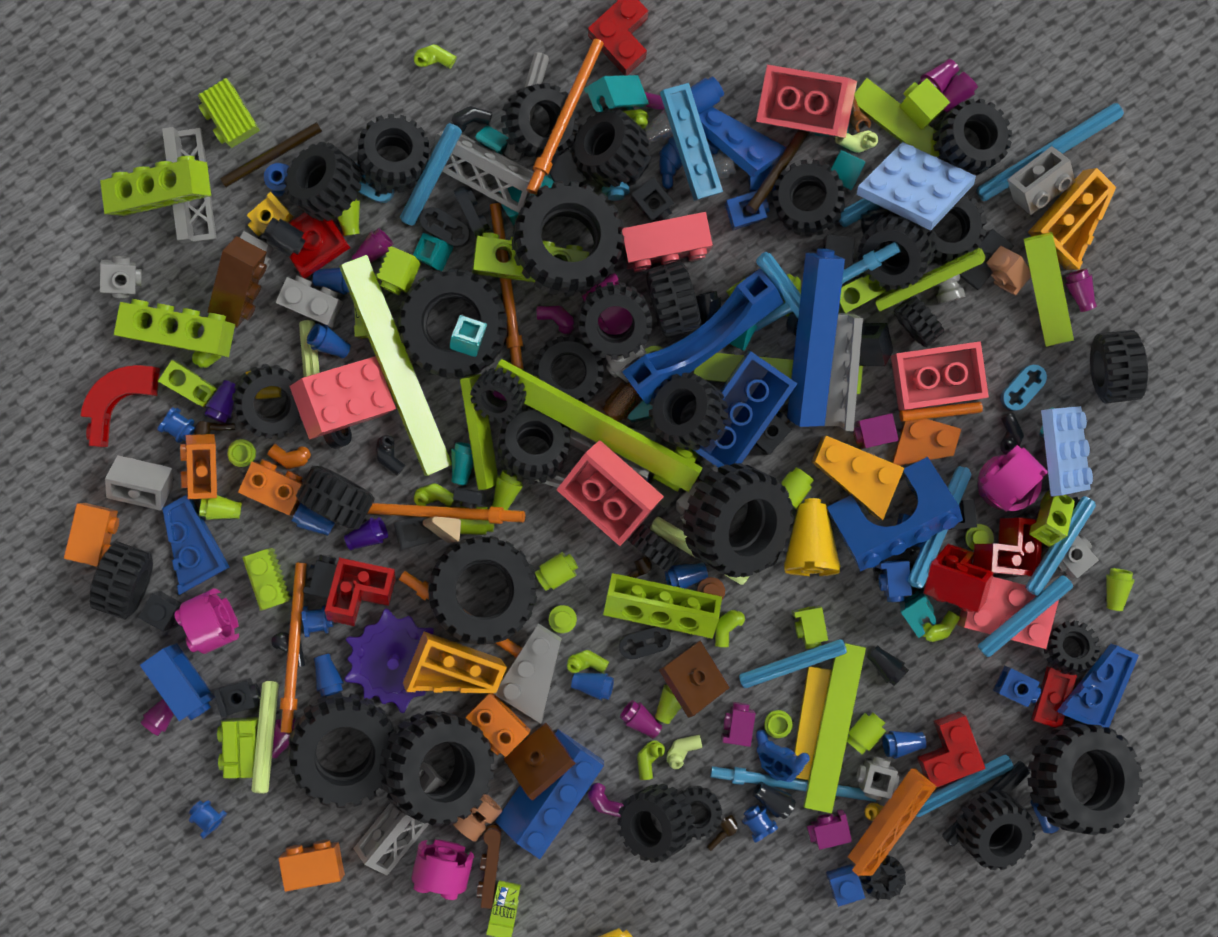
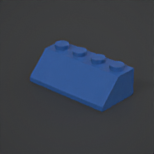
[695,350,797,468]
[495,729,604,859]

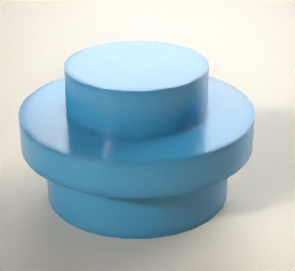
[601,182,630,201]

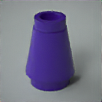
[205,380,236,423]
[344,517,388,550]

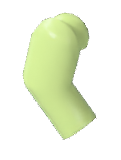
[835,130,878,153]
[667,735,702,769]

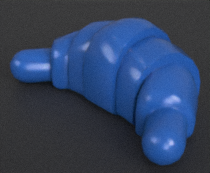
[659,136,720,189]
[756,730,810,782]

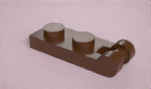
[477,824,502,909]

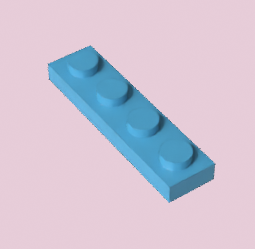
[660,83,723,201]

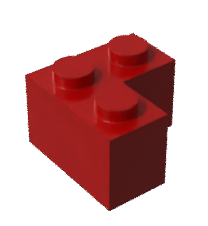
[588,0,649,76]
[973,518,1042,577]
[924,544,994,613]
[325,557,396,626]
[917,711,986,787]

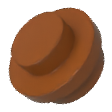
[697,577,725,600]

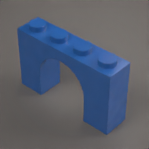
[827,457,963,571]

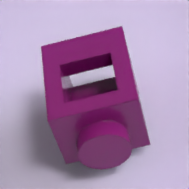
[721,702,756,747]
[807,809,852,850]

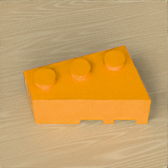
[1028,168,1116,270]
[811,436,904,520]
[403,631,507,693]

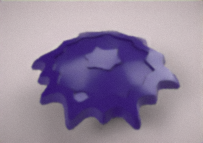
[344,608,434,713]

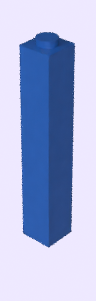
[787,249,845,427]

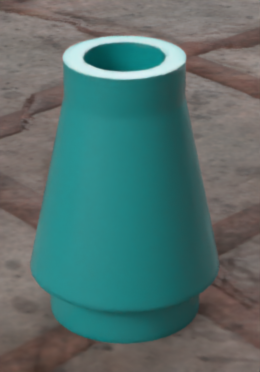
[451,442,474,485]

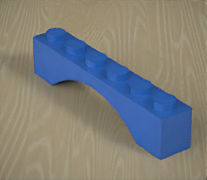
[622,269,784,405]

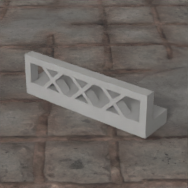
[162,127,217,244]
[429,131,544,213]
[825,313,863,431]
[353,762,448,875]

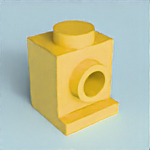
[247,192,294,237]

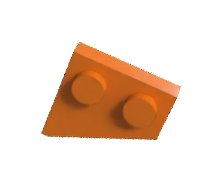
[892,419,961,465]

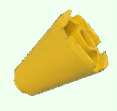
[784,498,840,576]

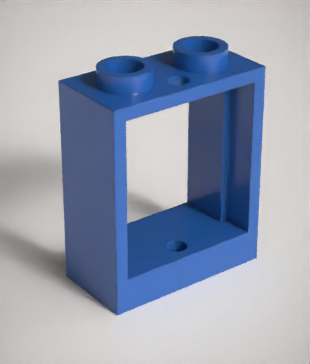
[140,643,215,721]

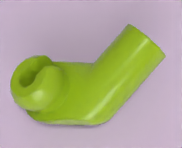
[637,741,665,780]

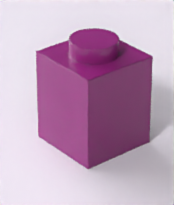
[853,413,899,449]

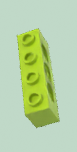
[100,156,211,216]
[472,233,590,283]
[114,299,235,357]
[603,573,722,639]

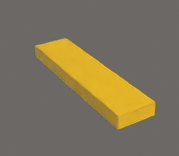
[794,666,831,780]

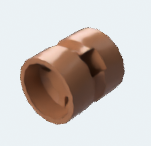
[453,794,502,842]

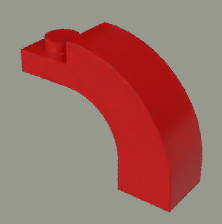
[80,365,160,447]

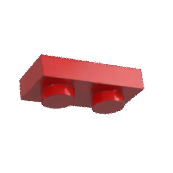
[1031,666,1077,728]

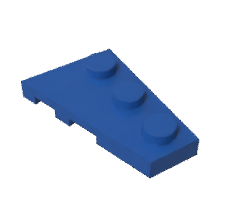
[699,107,786,178]
[162,494,230,595]
[1056,644,1139,727]

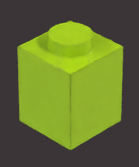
[900,78,950,130]

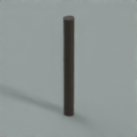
[220,122,323,188]
[746,130,810,214]

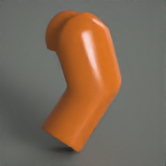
[267,444,311,469]

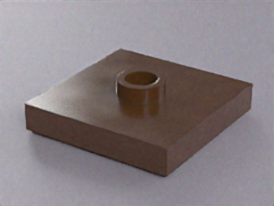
[659,640,730,718]
[504,723,576,800]

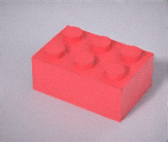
[756,65,857,138]
[621,212,713,272]
[891,341,989,411]
[289,356,396,440]
[556,440,664,546]
[957,577,1059,649]

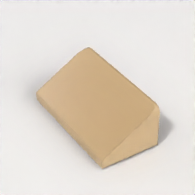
[423,517,461,543]

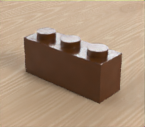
[207,236,267,328]

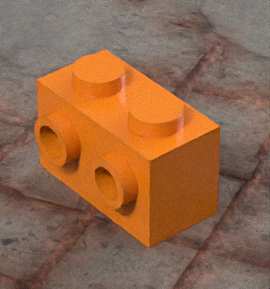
[180,434,217,499]
[238,459,303,516]
[64,503,119,566]
[466,693,530,757]
[278,839,345,892]

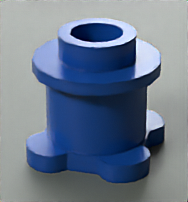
[264,163,289,197]
[157,408,195,443]
[302,606,334,638]
[189,800,227,839]
[742,805,778,843]

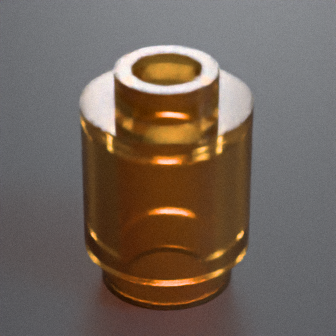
[602,382,642,423]

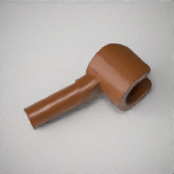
[849,95,871,132]

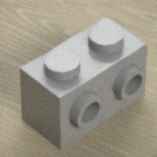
[1007,146,1075,215]
[276,276,344,328]
[105,455,173,510]

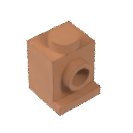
[987,246,1031,296]

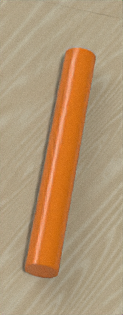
[899,402,983,422]

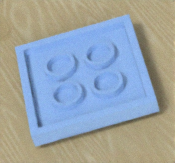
[857,142,976,230]
[1041,406,1093,496]

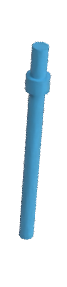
[755,242,900,332]
[710,766,877,802]

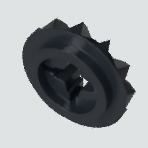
[861,855,906,900]

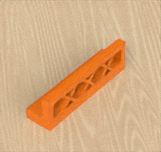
[848,768,937,876]

